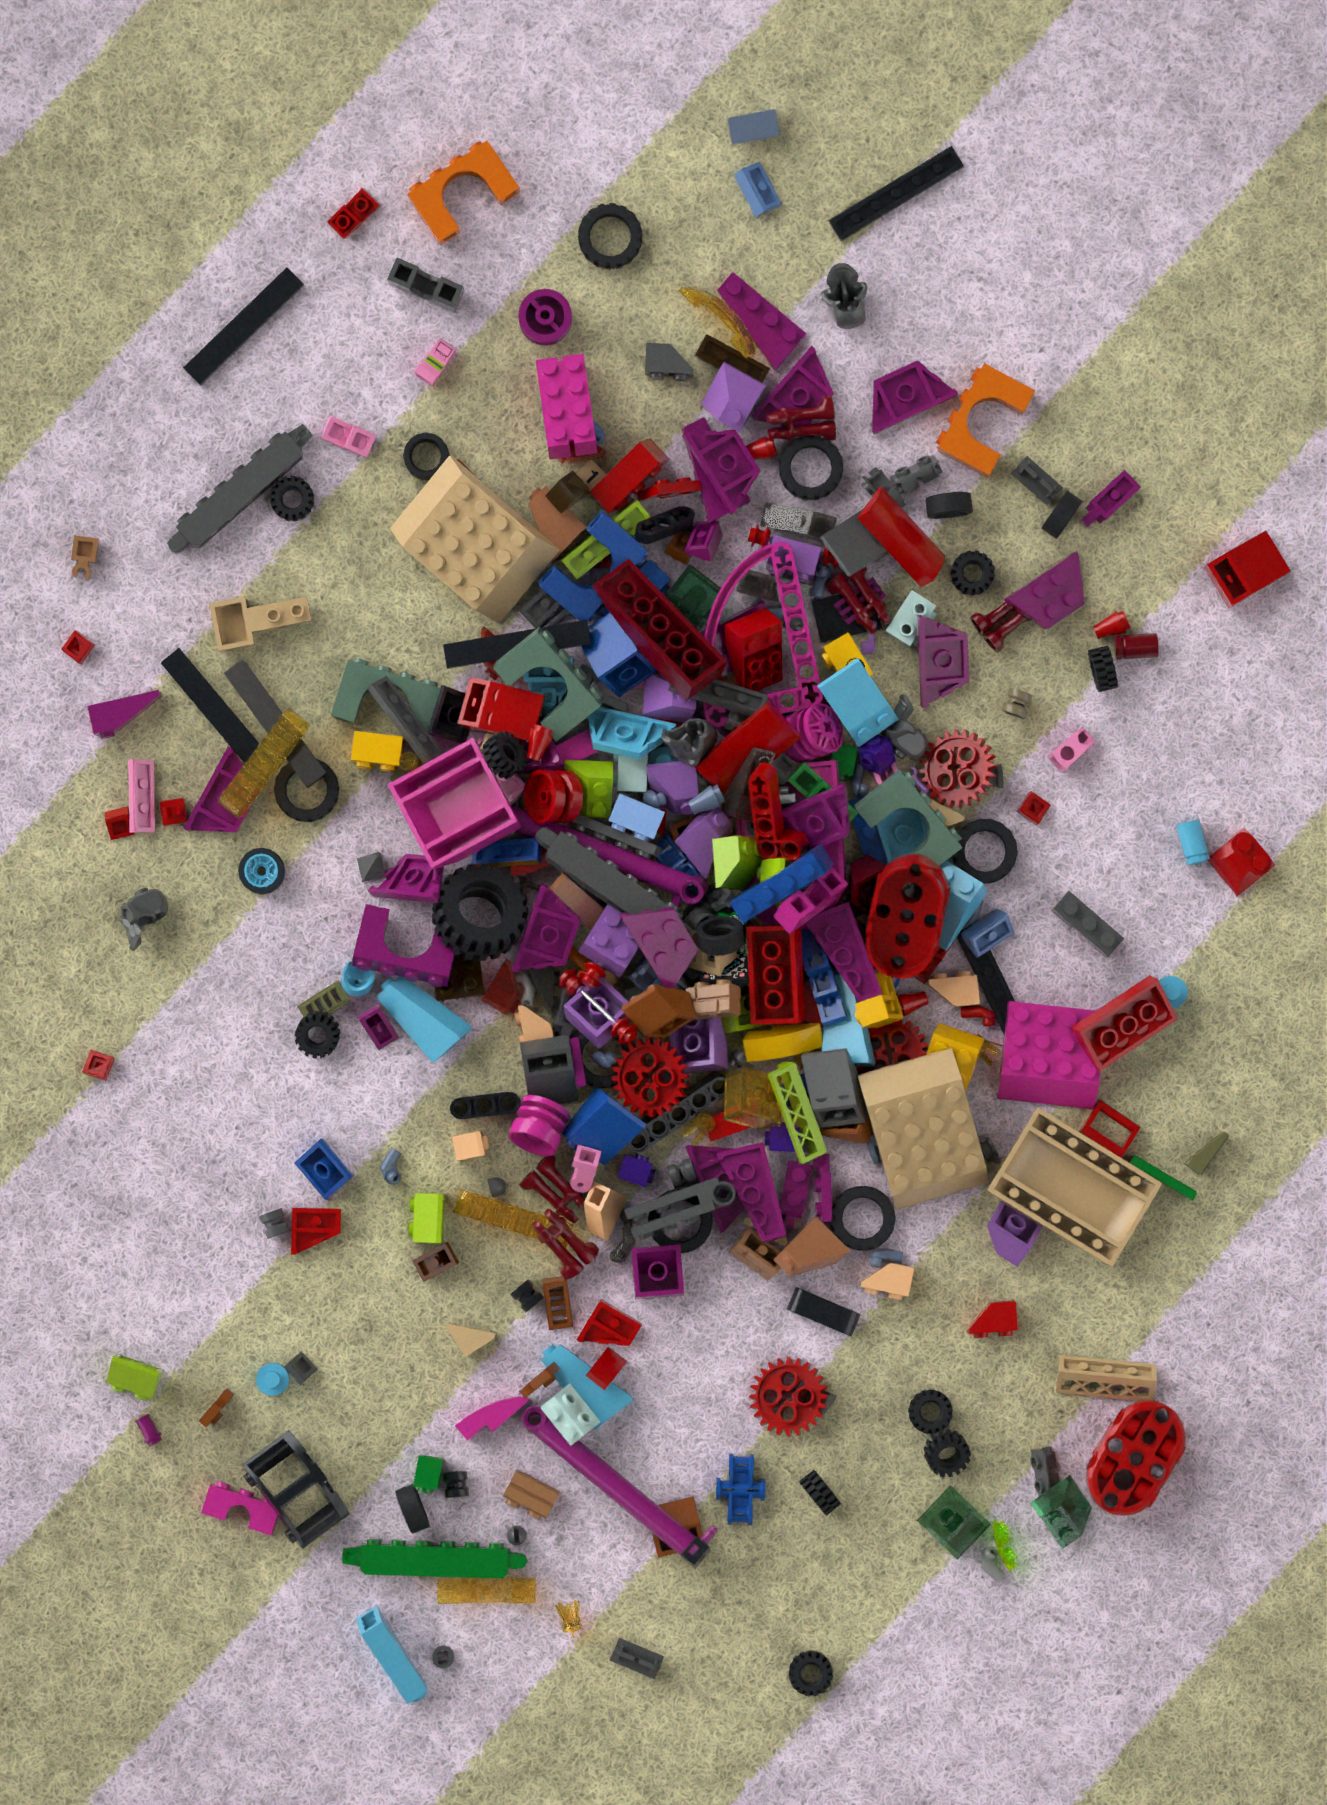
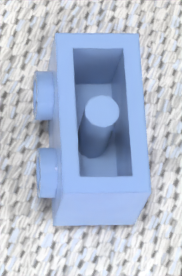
[608,793,665,842]

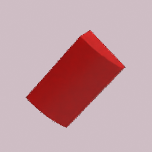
[857,486,945,587]
[695,701,801,797]
[1071,975,1178,1072]

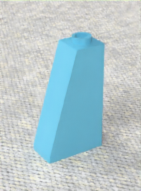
[822,972,875,1067]
[376,976,473,1063]
[541,1344,633,1430]
[356,1606,428,1704]

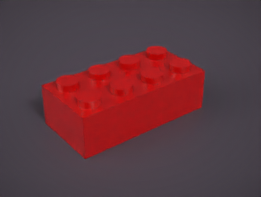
[746,924,806,1025]

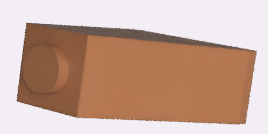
[528,486,587,563]
[550,873,604,930]
[773,1216,850,1277]

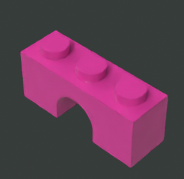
[773,867,848,934]
[201,1481,278,1535]

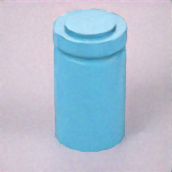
[1176,819,1210,865]

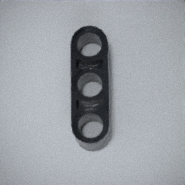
[450,1092,521,1119]
[787,1287,861,1337]

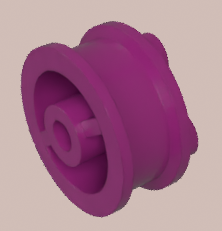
[518,289,572,346]

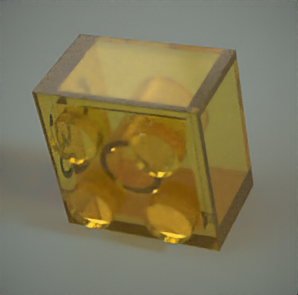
[724,1067,782,1130]

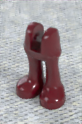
[766,395,836,440]
[826,567,891,634]
[970,592,1032,653]
[518,1155,585,1224]
[532,1209,599,1280]

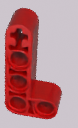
[748,763,808,861]

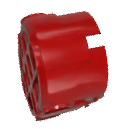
[865,854,951,979]
[1086,1400,1186,1516]

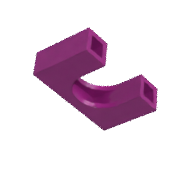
[352,904,455,987]

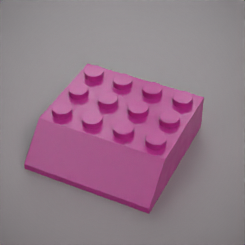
[387,738,522,869]
[997,1001,1101,1109]

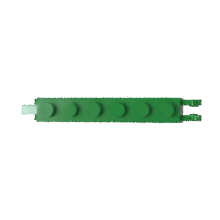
[342,1539,528,1579]

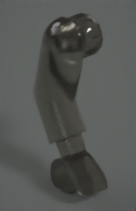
[610,1209,636,1263]

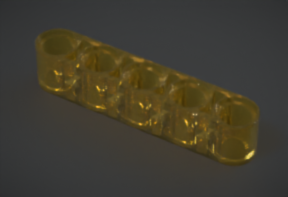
[218,709,309,818]
[453,1189,574,1248]

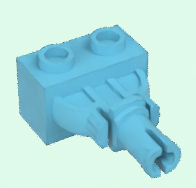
[524,656,574,718]

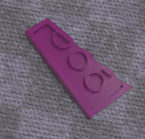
[717,272,807,371]
[682,417,751,524]
[806,902,882,1002]
[716,1142,787,1243]

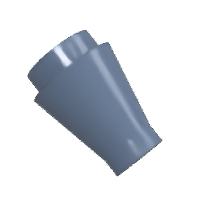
[688,785,726,815]

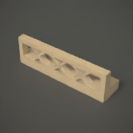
[1056,1355,1157,1401]

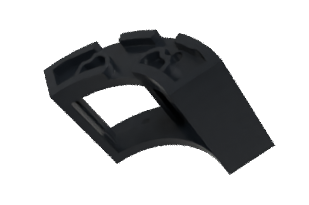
[242,1430,350,1549]

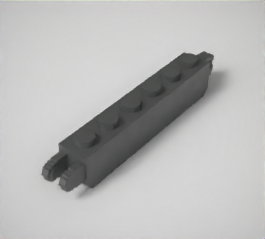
[167,424,313,553]
[535,827,694,936]

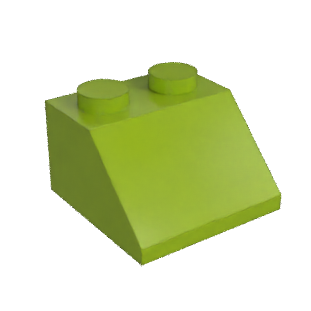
[564,760,613,818]
[712,836,763,890]
[408,1193,445,1243]
[106,1354,164,1401]

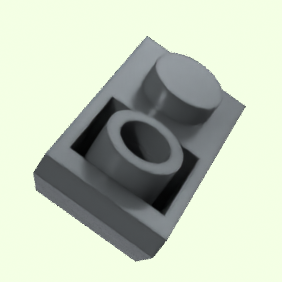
[645,343,693,381]

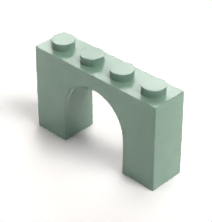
[493,627,603,741]
[331,658,440,738]
[854,769,962,872]

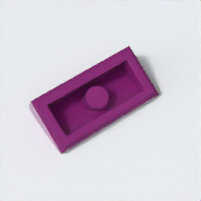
[685,520,722,562]

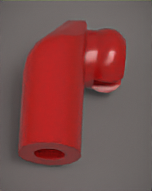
[961,1006,996,1026]

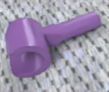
[861,621,877,655]
[909,767,929,794]

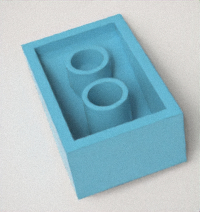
[817,658,899,747]
[910,860,988,951]

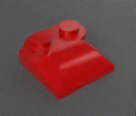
[1207,828,1275,896]

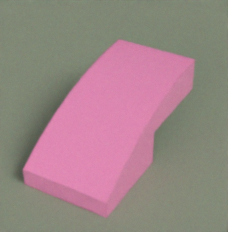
[320,416,376,458]

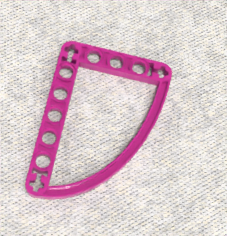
[703,541,823,727]

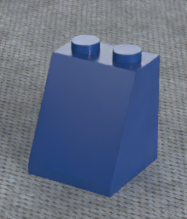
[581,612,658,698]
[562,1086,647,1166]

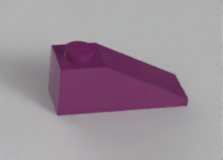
[87,690,162,739]

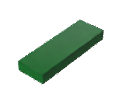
[1128,1155,1197,1201]

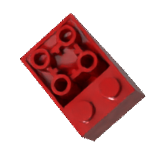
[1204,531,1291,609]
[725,608,783,692]
[457,677,545,742]

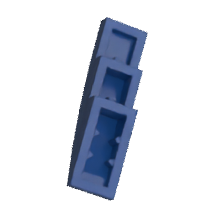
[801,929,847,1027]

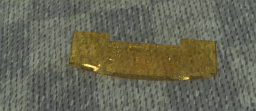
[678,286,756,358]
[437,1577,535,1604]

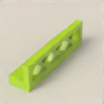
[559,499,650,580]
[768,1061,827,1164]

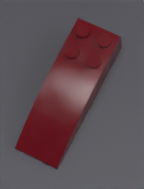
[593,559,727,701]

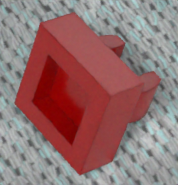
[159,798,188,826]

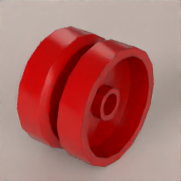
[523,769,583,824]

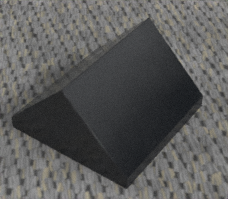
[428,685,469,744]

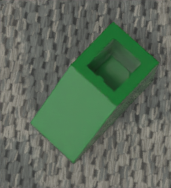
[413,1454,444,1494]

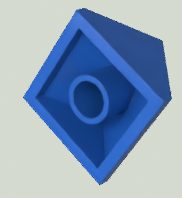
[295,1138,354,1200]

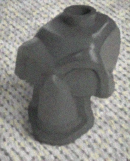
[821,263,867,329]
[880,694,928,760]
[661,718,717,767]
[120,888,169,951]

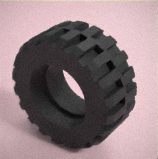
[432,863,529,961]

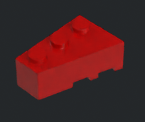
[590,438,670,513]

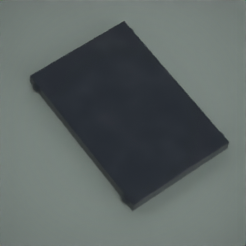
[811,587,882,643]

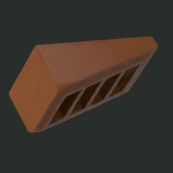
[820,1115,873,1144]
[542,1276,573,1330]

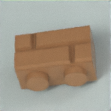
[686,980,741,1020]
[729,1227,782,1281]
[503,1469,560,1520]

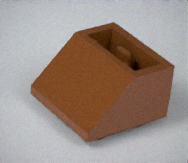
[621,985,695,1039]
[652,1496,703,1558]

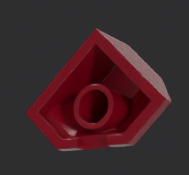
[849,854,886,916]

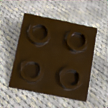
[434,954,485,1002]

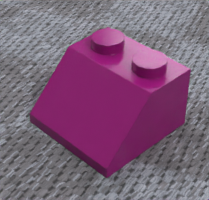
[631,1245,684,1300]

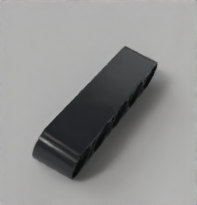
[627,1072,731,1153]

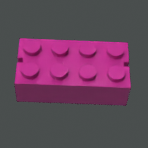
[536,354,597,460]

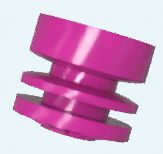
[784,703,843,763]
[508,1095,570,1156]

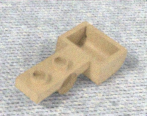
[209,596,312,652]

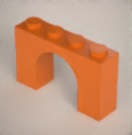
[407,140,520,246]
[936,363,1035,478]

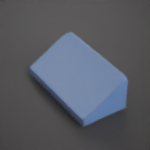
[734,162,782,217]
[961,909,1014,958]

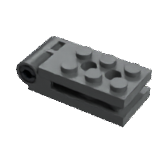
[624,1177,735,1241]

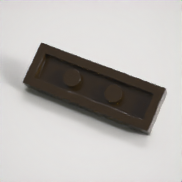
[695,334,770,383]

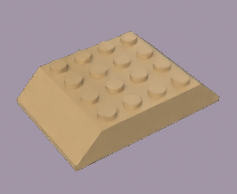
[390,455,560,623]
[857,1048,989,1210]
[987,1107,1162,1267]

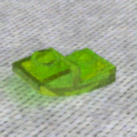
[991,1519,1017,1571]

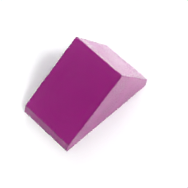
[357,1005,399,1050]

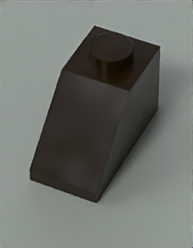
[545,471,590,514]

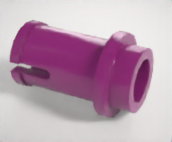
[135,1414,162,1447]

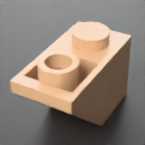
[927,971,980,1007]
[514,1005,554,1042]
[452,1131,490,1161]
[584,1181,628,1241]
[860,1262,914,1300]

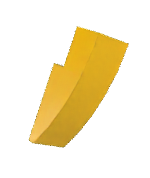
[743,1023,823,1062]

